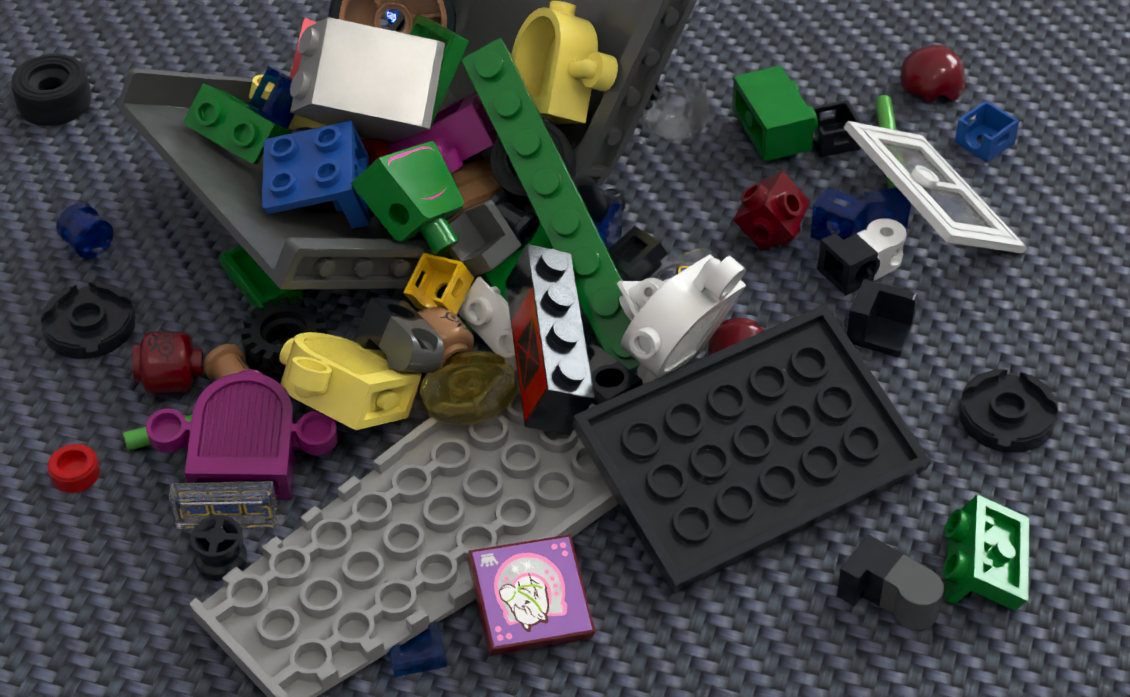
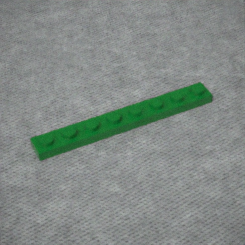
[461,38,640,373]

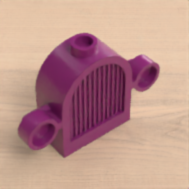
[387,91,498,174]
[146,369,338,500]

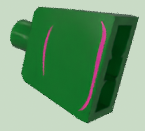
[351,141,464,256]

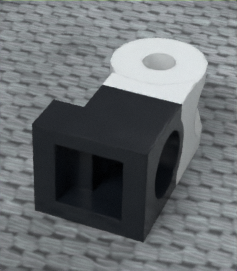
[817,219,907,296]

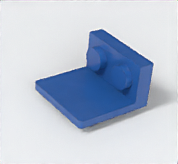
[262,120,370,229]

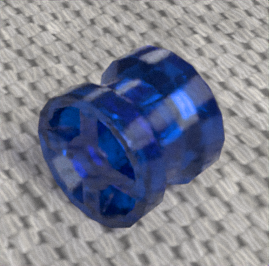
[56,202,114,259]

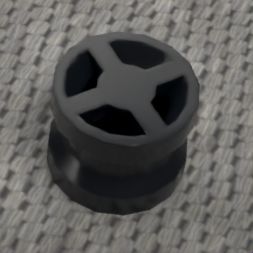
[191,515,247,581]

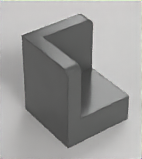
[447,200,521,277]

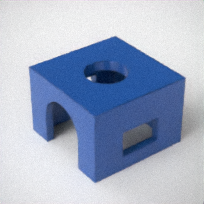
[954,100,1019,163]

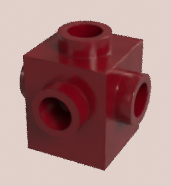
[733,171,810,251]

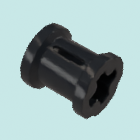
[489,192,539,251]

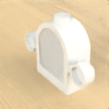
[621,254,746,384]

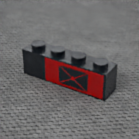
[505,244,595,435]

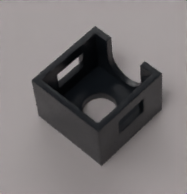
[812,100,861,157]

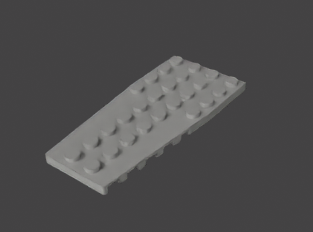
[190,361,618,697]

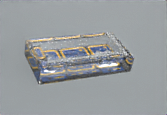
[169,481,279,529]

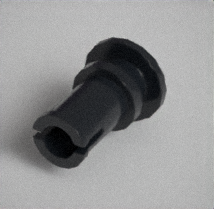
[577,184,626,228]

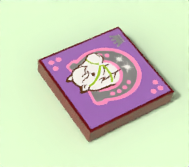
[467,534,595,656]

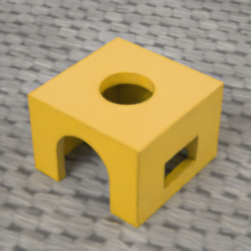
[403,253,474,315]

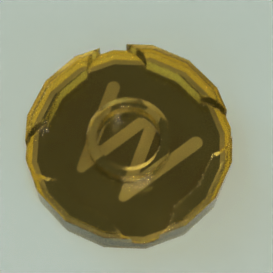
[420,351,518,426]

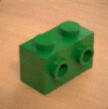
[732,65,818,162]

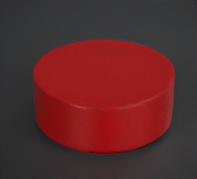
[47,444,100,493]

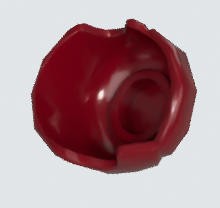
[900,45,966,103]

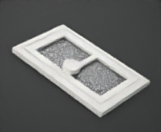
[844,121,1027,253]

